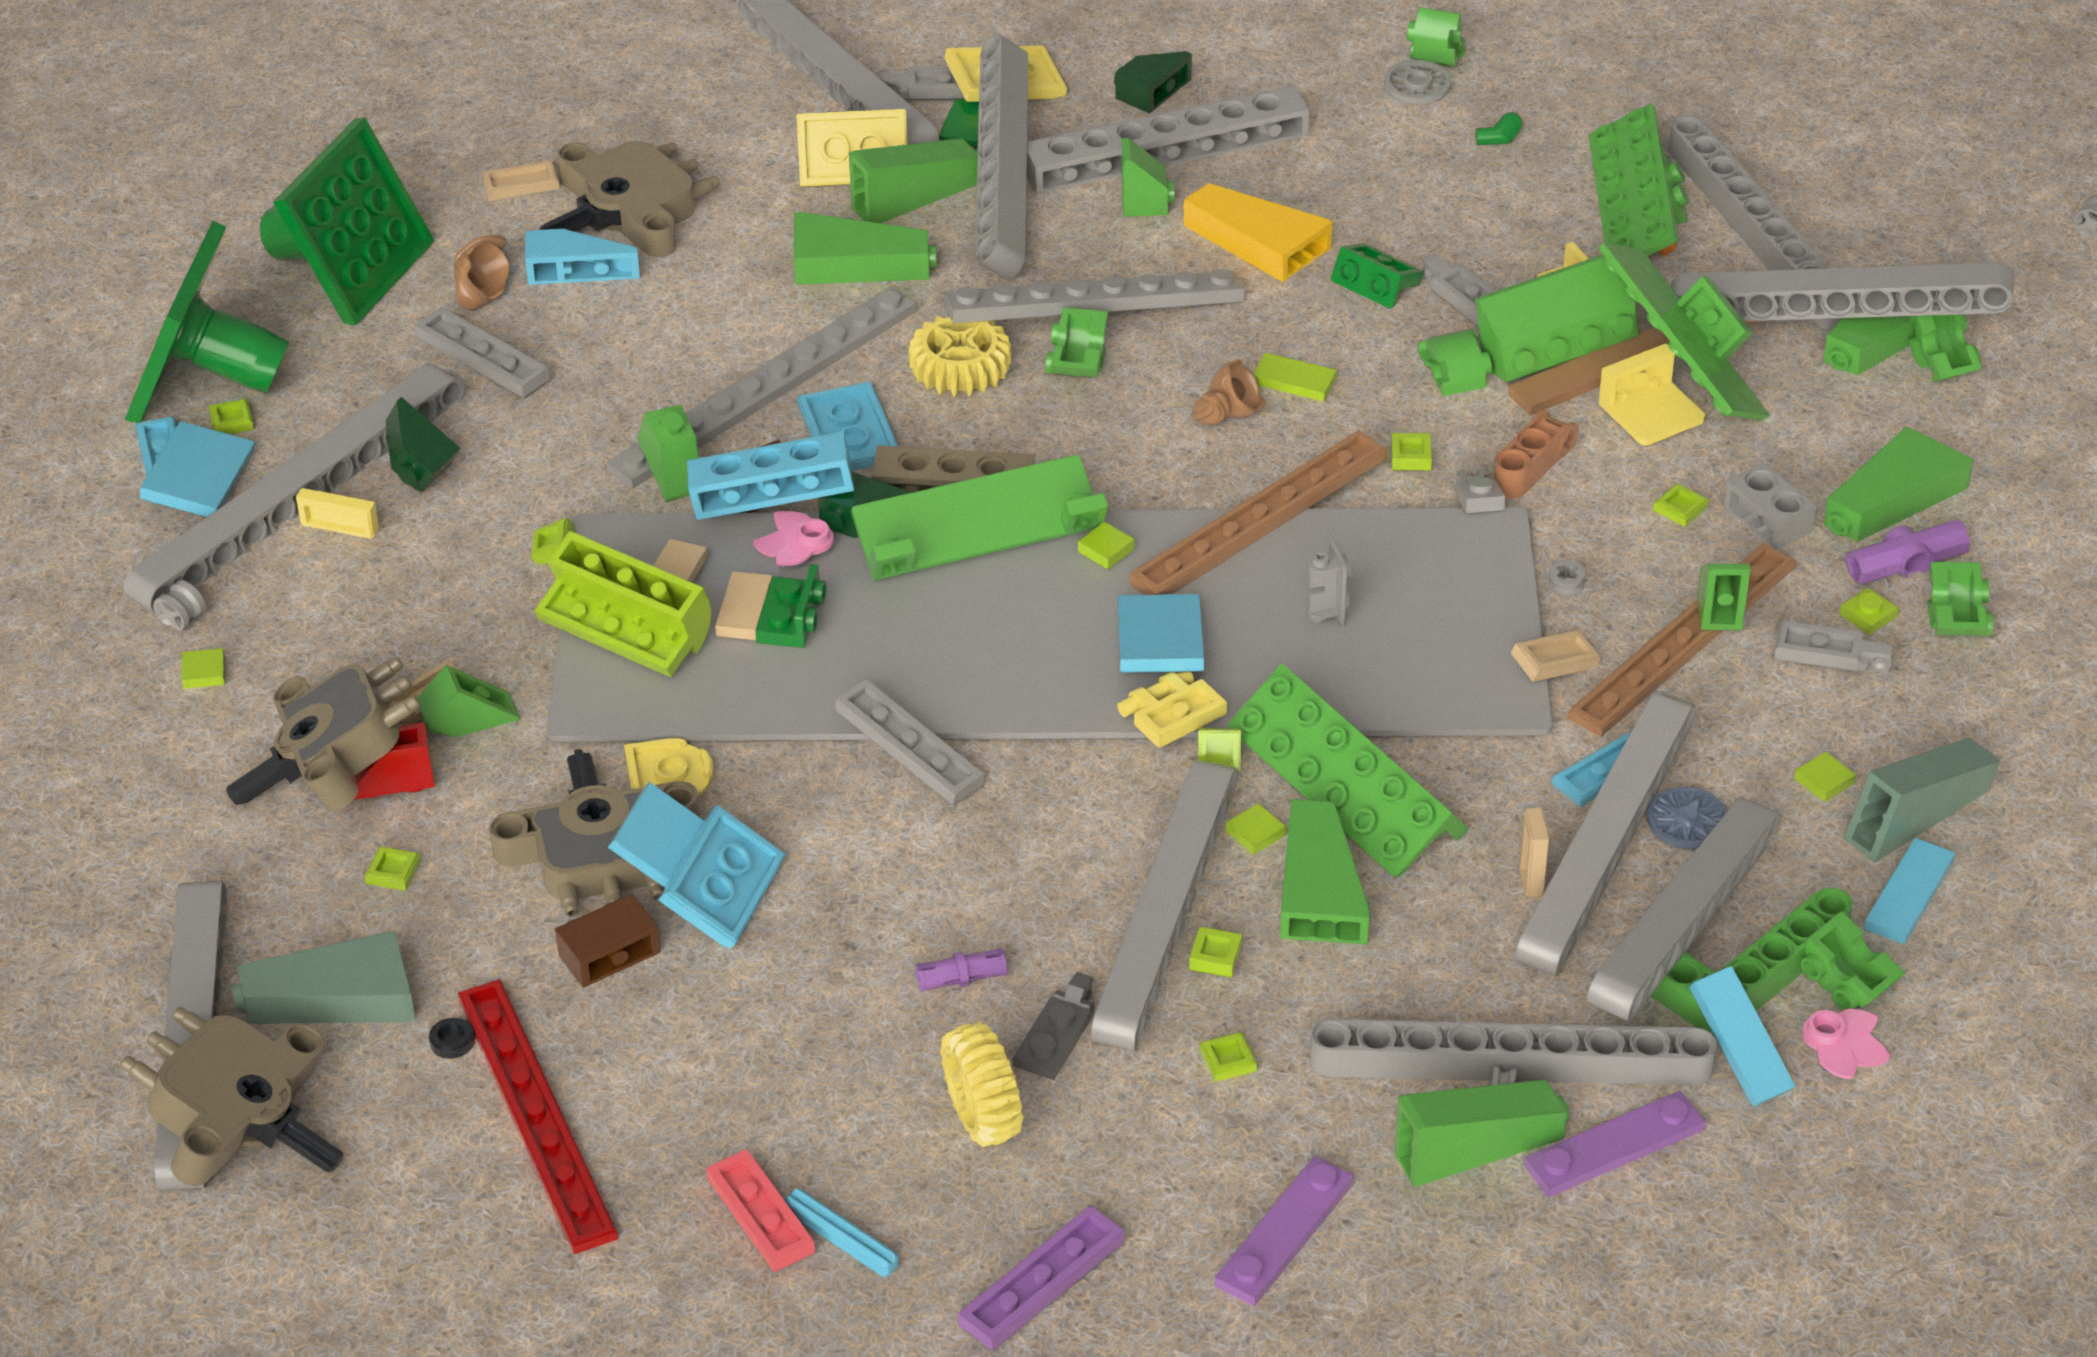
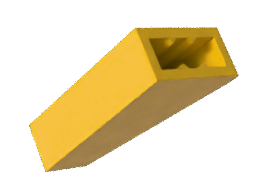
[1183,183,1333,282]

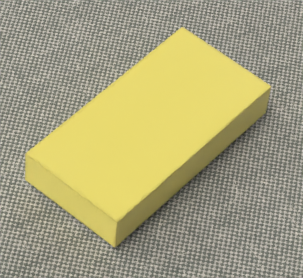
[296,488,379,538]

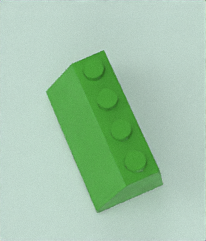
[1475,254,1639,382]

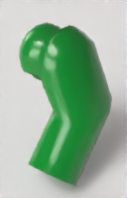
[1475,112,1523,146]

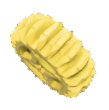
[909,316,1012,398]
[940,1022,1023,1147]

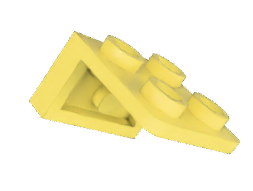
[1599,343,1705,446]

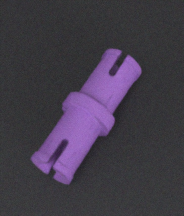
[915,947,1007,992]

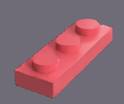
[706,1149,815,1273]

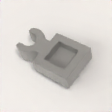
[1456,469,1505,513]

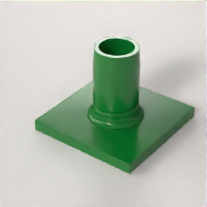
[260,117,435,326]
[125,220,289,423]

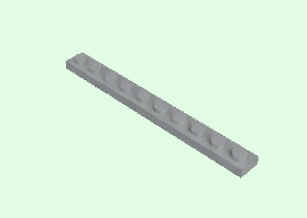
[606,287,916,489]

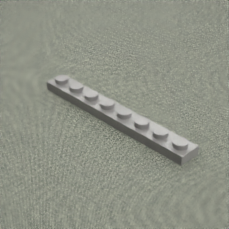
[943,269,1245,323]

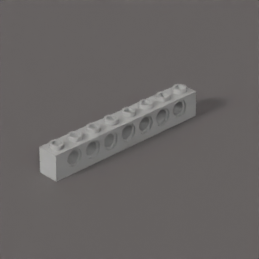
[1026,85,1309,194]

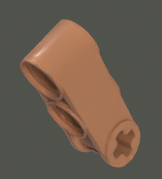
[1494,410,1579,498]

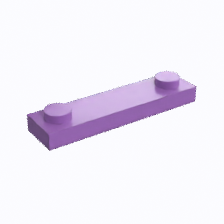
[1524,1091,1706,1197]
[1215,1156,1354,1307]
[958,1205,1124,1351]

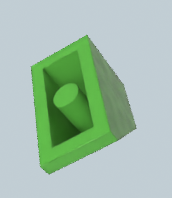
[1122,138,1175,217]
[637,405,699,503]
[1697,564,1751,630]
[417,665,520,738]

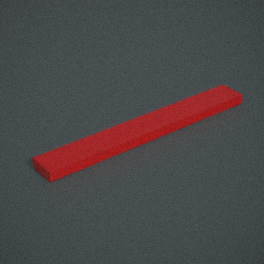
[458,979,618,1254]

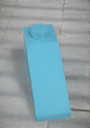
[525,229,640,285]

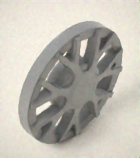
[1384,59,1451,104]

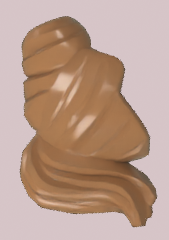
[454,235,510,310]
[1193,359,1265,426]

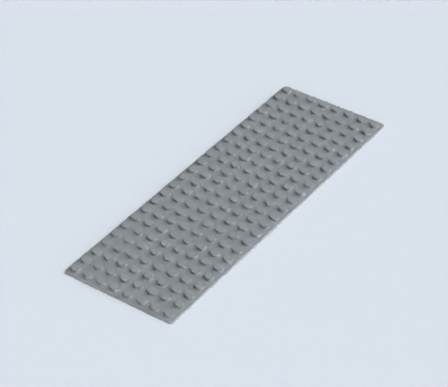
[547,507,1552,742]

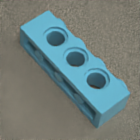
[687,431,854,520]

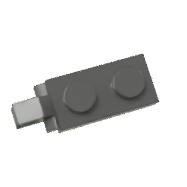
[1013,972,1094,1080]

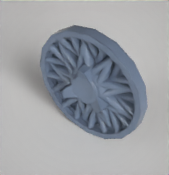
[1647,787,1727,849]

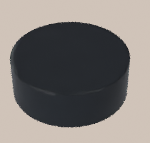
[429,1018,475,1059]

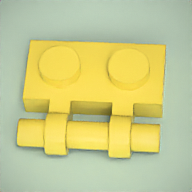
[1117,671,1227,748]

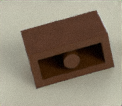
[555,893,661,988]

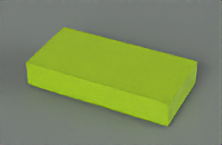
[1253,352,1337,402]

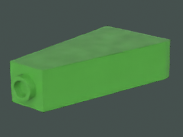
[849,138,978,223]
[794,212,937,285]
[1823,264,1956,375]
[1824,426,1974,542]
[1280,799,1370,944]
[1394,1080,1569,1187]

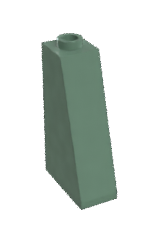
[1844,738,2000,863]
[232,930,416,1024]

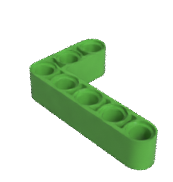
[1651,888,1853,1036]

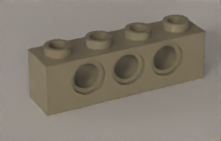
[871,445,1034,493]

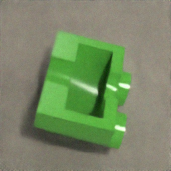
[1407,7,1466,67]
[1045,307,1108,378]
[1909,314,1982,382]
[1417,329,1492,396]
[1927,562,1993,636]
[1800,911,1906,1010]

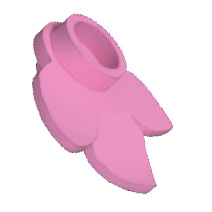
[753,511,834,566]
[1802,1009,1890,1079]

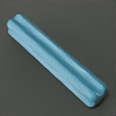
[785,1188,900,1277]

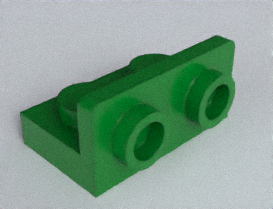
[1331,243,1424,309]
[755,564,826,648]

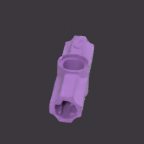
[1845,520,1970,584]

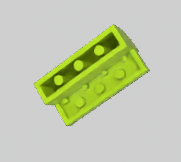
[534,531,711,678]

